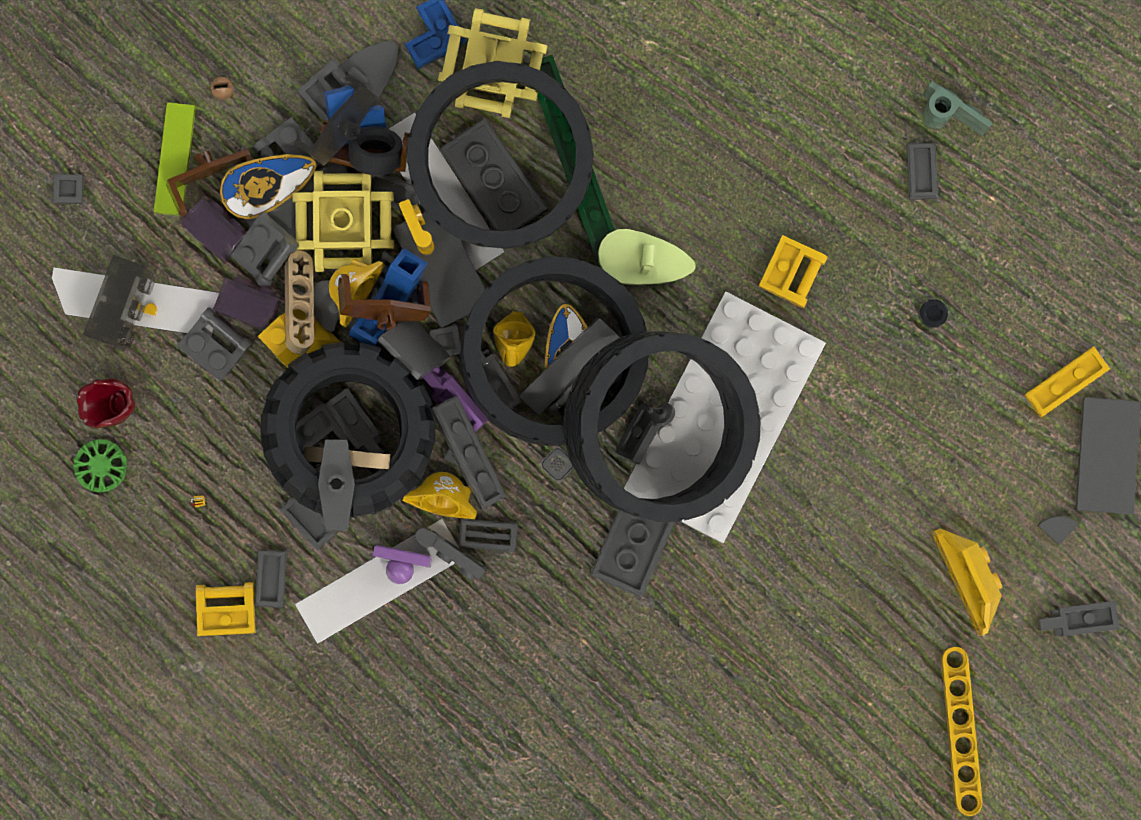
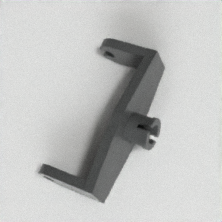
[318,440,355,532]

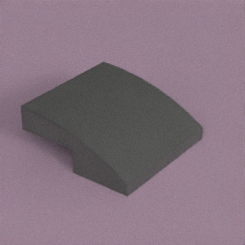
[377,321,451,380]

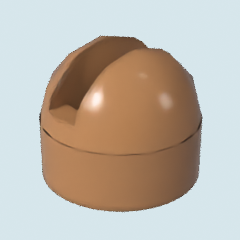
[210,77,234,100]

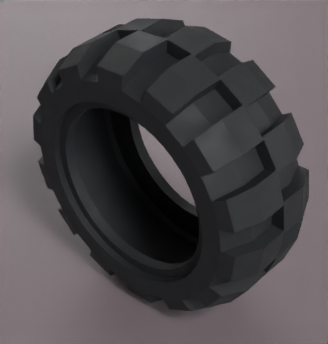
[260,342,436,518]

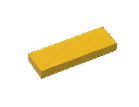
[1024,346,1110,418]

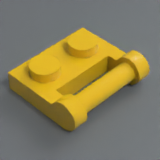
[398,199,435,255]
[758,235,828,308]
[196,582,256,636]

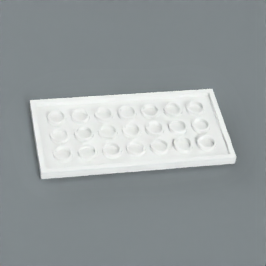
[624,292,826,543]

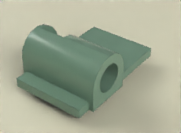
[922,81,992,136]

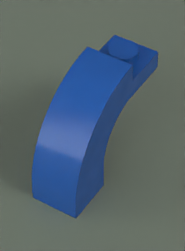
[349,248,428,346]

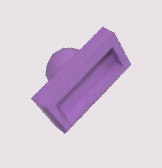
[373,545,432,584]

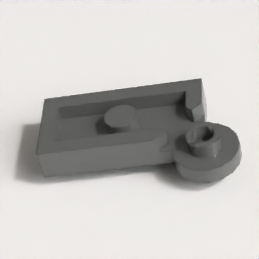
[615,403,675,465]

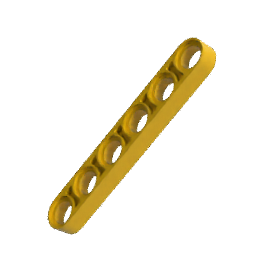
[941,647,982,816]

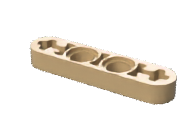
[285,250,314,354]
[304,446,390,469]

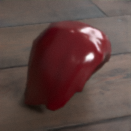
[76,378,135,429]

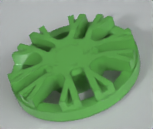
[73,439,128,493]

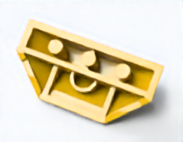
[931,528,1002,636]

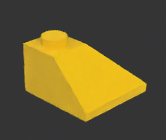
[258,309,340,368]

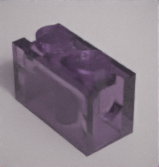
[179,198,245,264]
[213,276,281,331]

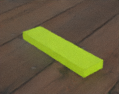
[154,102,196,216]

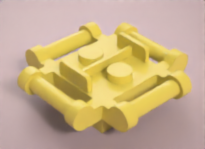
[438,8,548,118]
[292,171,394,272]

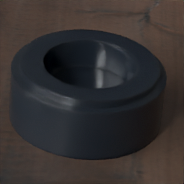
[919,299,948,328]

